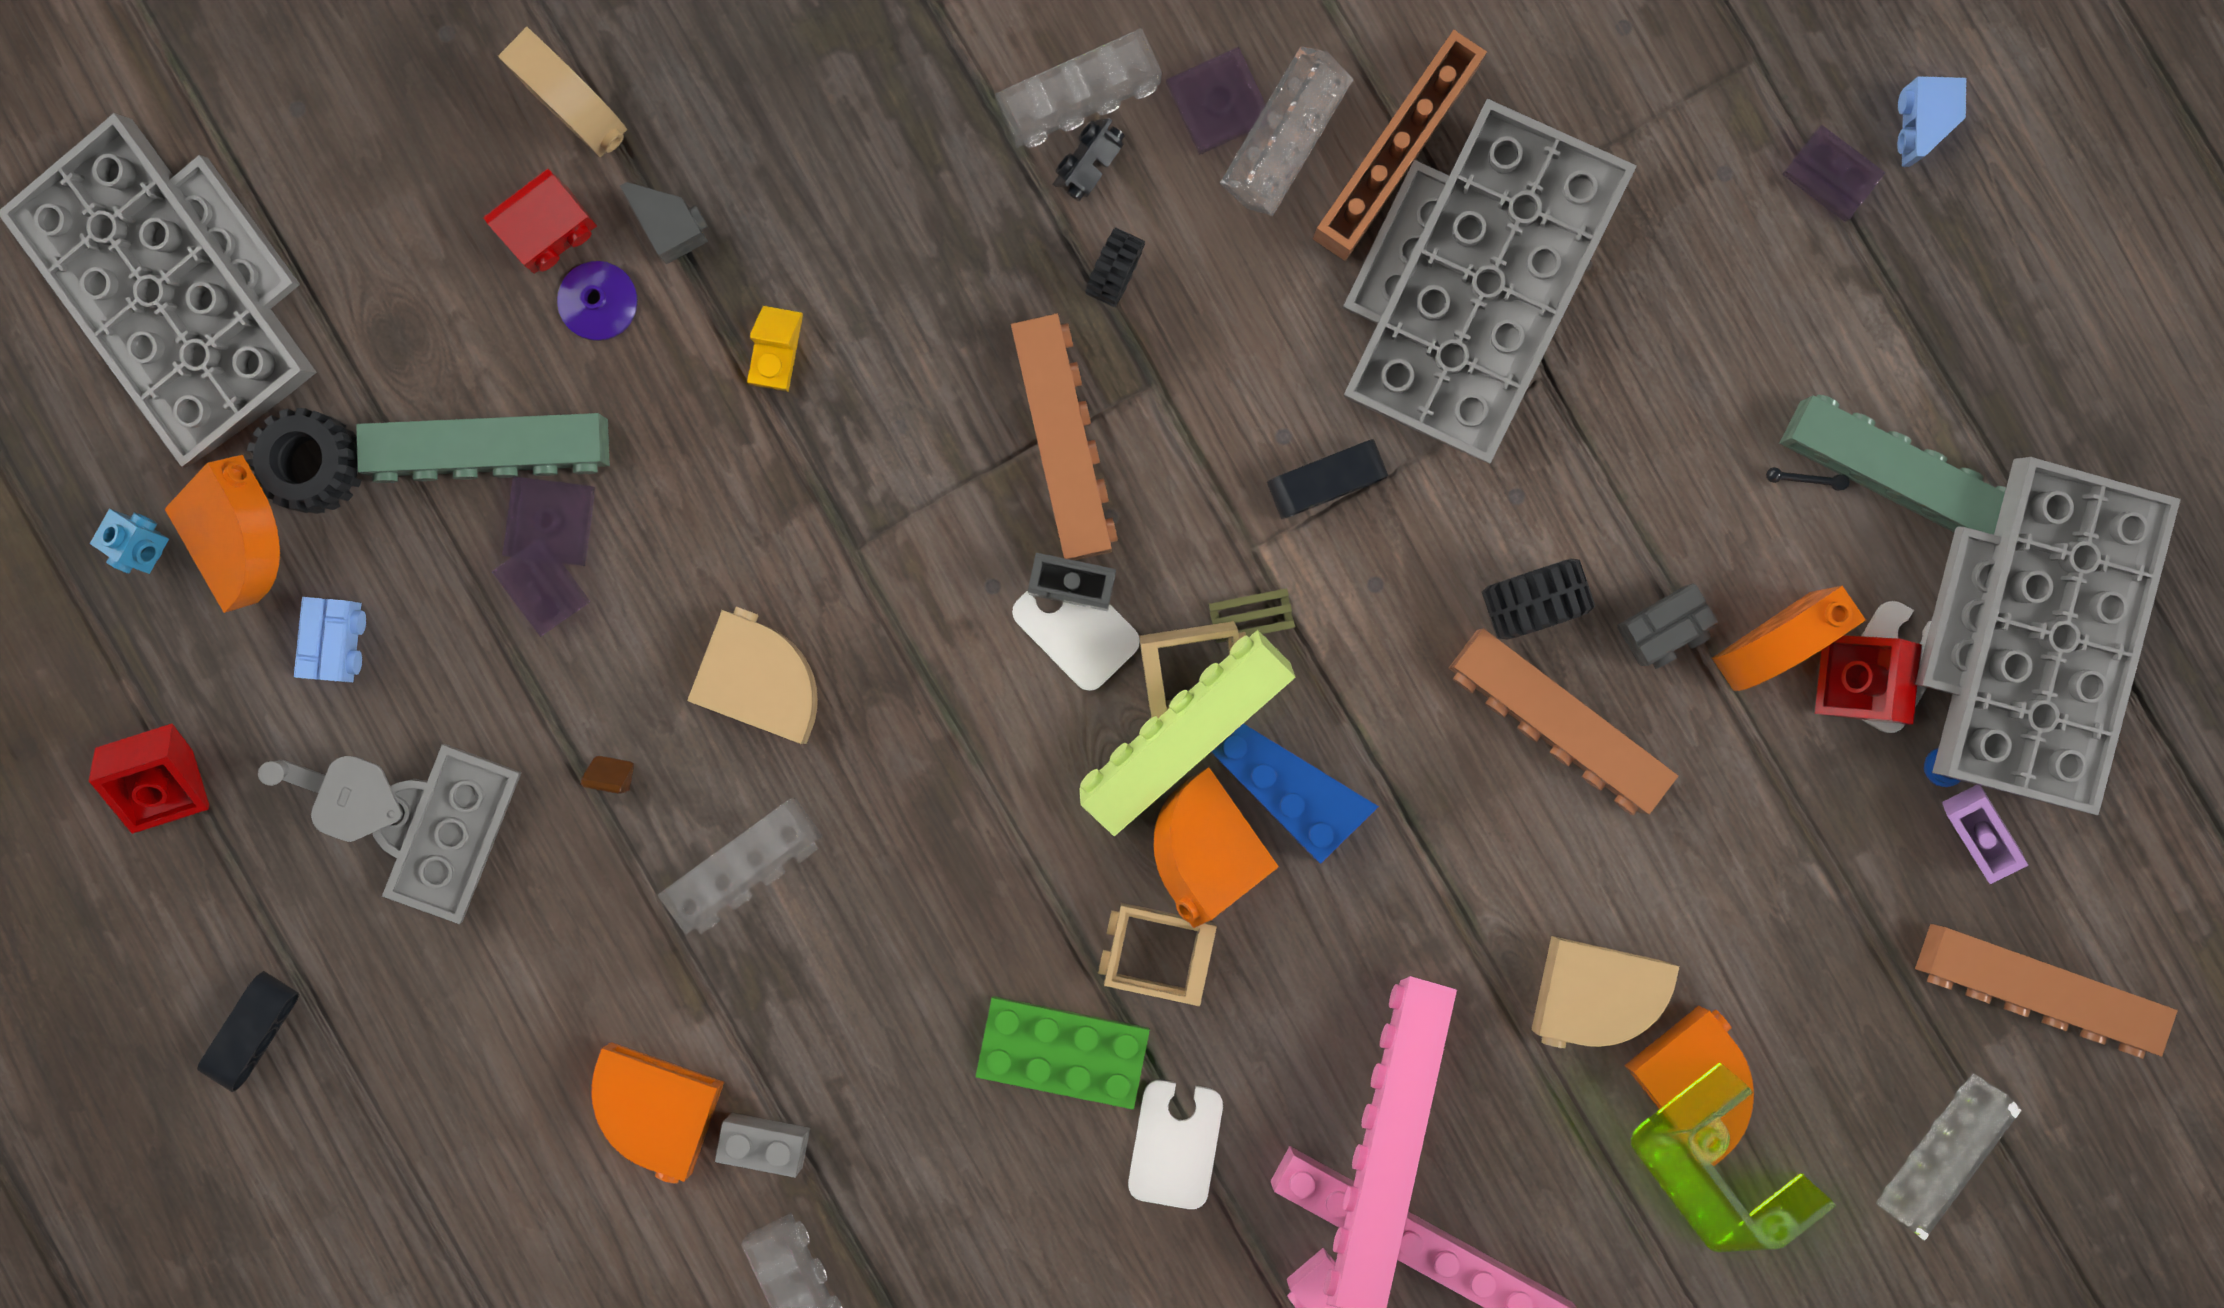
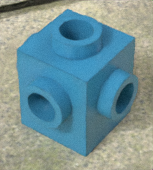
[90,508,169,574]

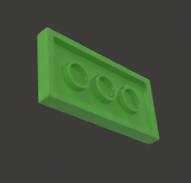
[976,996,1150,1110]

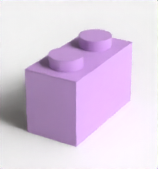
[1942,785,2028,884]

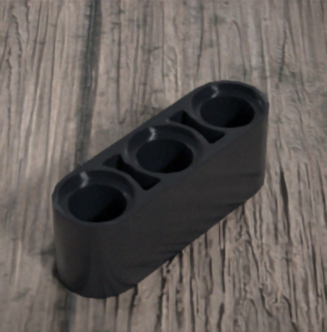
[1267,439,1389,519]
[197,971,299,1092]

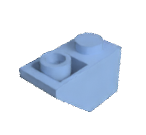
[1897,76,1966,167]

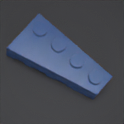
[1210,723,1379,864]

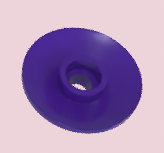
[557,261,638,341]

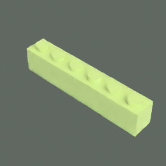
[1079,630,1296,836]

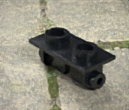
[1052,118,1125,201]

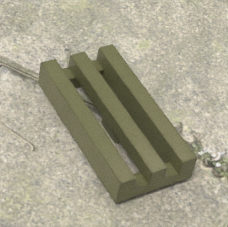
[1208,588,1295,643]

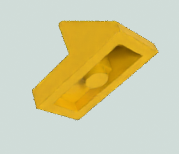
[747,306,803,392]

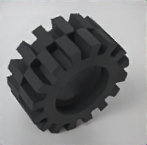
[1085,227,1145,307]

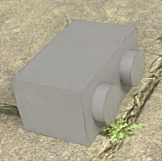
[715,1113,810,1178]

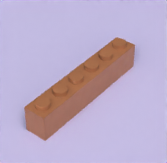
[1313,30,1487,261]
[1011,313,1118,561]
[1449,628,1678,815]
[1915,924,2178,1059]

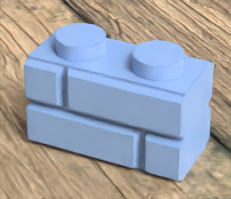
[294,597,366,682]

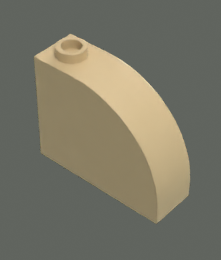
[498,26,627,157]
[687,606,818,744]
[1531,936,1680,1048]

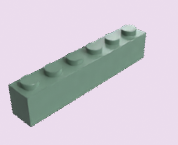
[1779,394,2006,535]
[356,413,610,483]

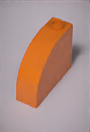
[165,455,280,613]
[1712,585,1866,691]
[1154,767,1279,928]
[1624,1006,1754,1168]
[592,1042,724,1183]

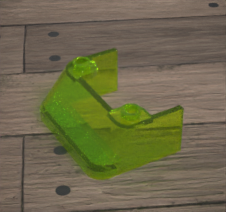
[1631,1062,1836,1252]

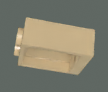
[1139,621,1246,718]
[1098,903,1217,1006]

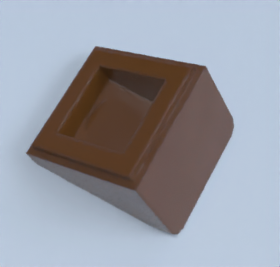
[580,756,634,794]

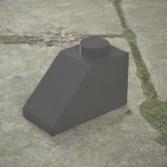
[620,182,708,264]

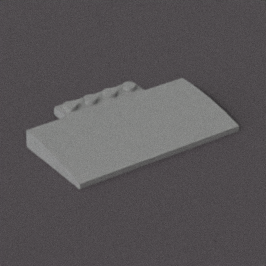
[1343,99,1637,464]
[0,113,317,468]
[1915,457,2181,815]

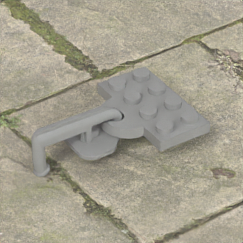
[258,744,522,924]

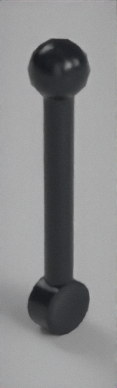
[1766,467,1850,491]

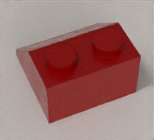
[483,168,597,274]
[1814,635,1922,725]
[89,723,209,834]

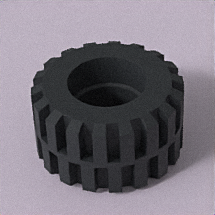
[246,408,362,514]
[1482,558,1595,640]

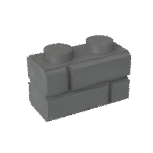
[1028,553,1116,611]
[1617,583,1718,669]

